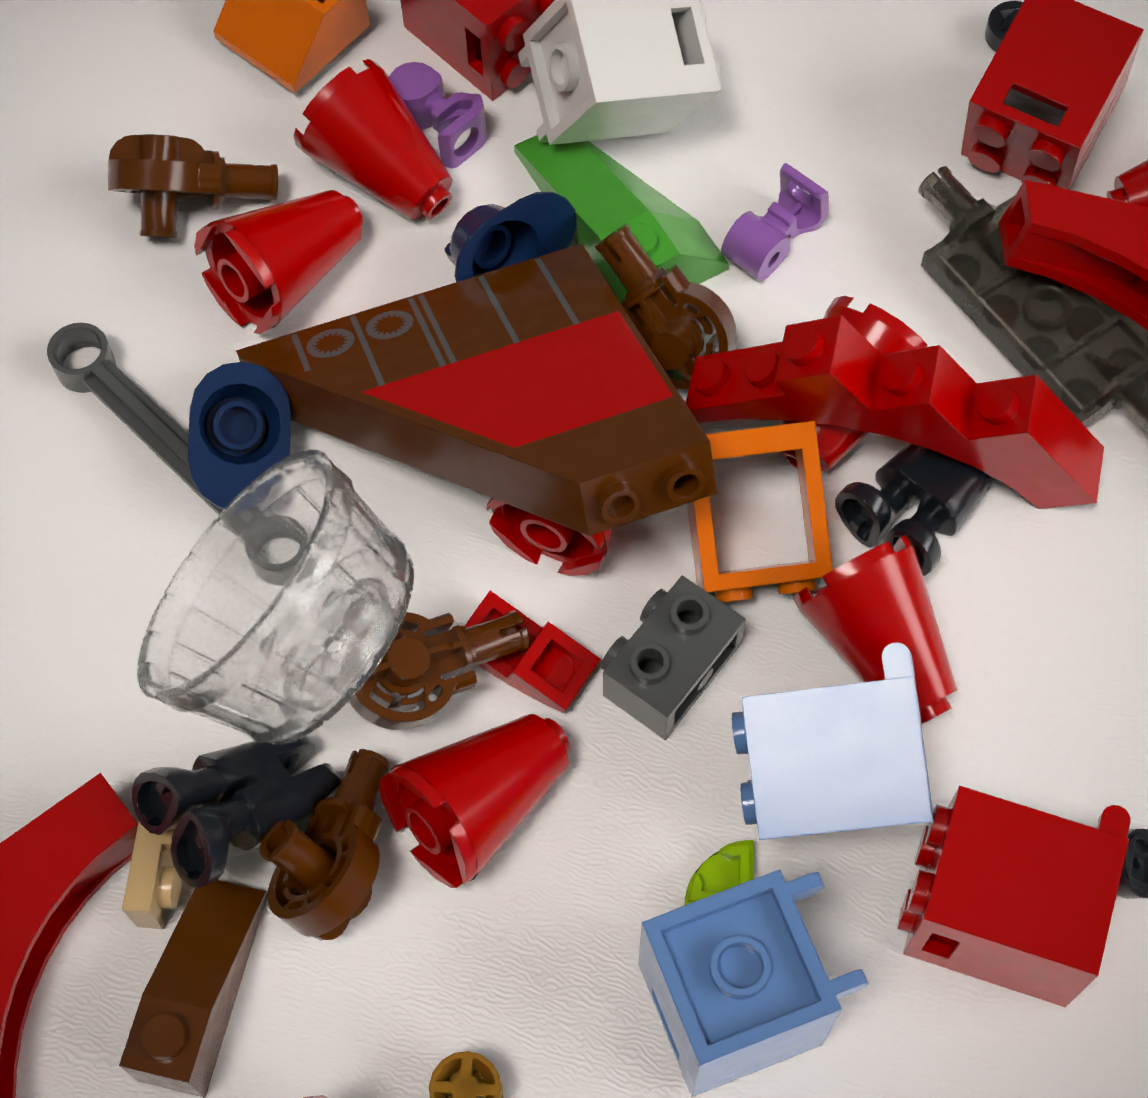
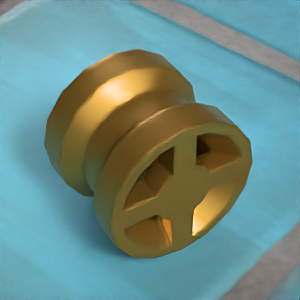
[429,1051,504,1098]

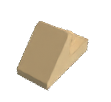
[122,821,228,929]

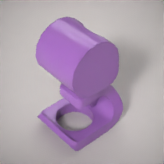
[389,62,487,168]
[721,163,829,281]

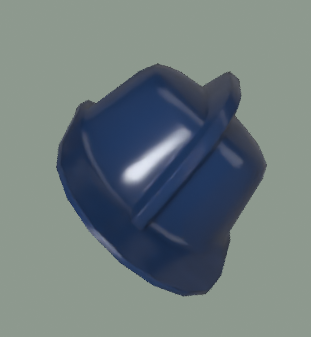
[444,192,577,282]
[188,362,291,512]

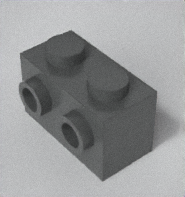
[600,575,746,740]

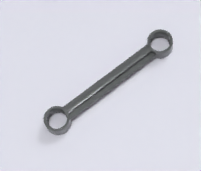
[47,322,313,585]

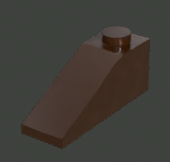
[119,880,268,1098]

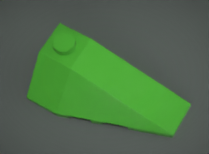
[514,135,729,302]

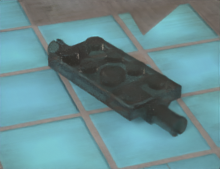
[918,166,1148,433]

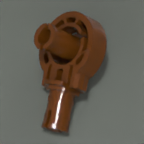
[108,134,278,237]
[595,224,737,389]
[341,610,529,730]
[259,749,391,941]

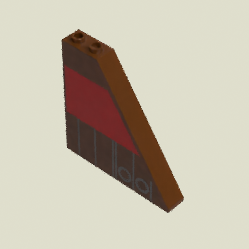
[236,243,717,536]

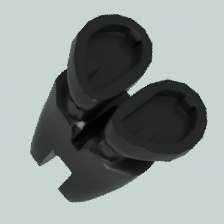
[835,443,994,576]
[132,733,341,888]

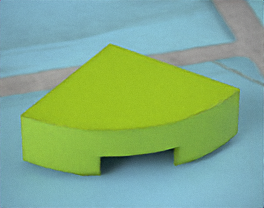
[684,840,754,906]

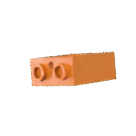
[687,421,833,602]

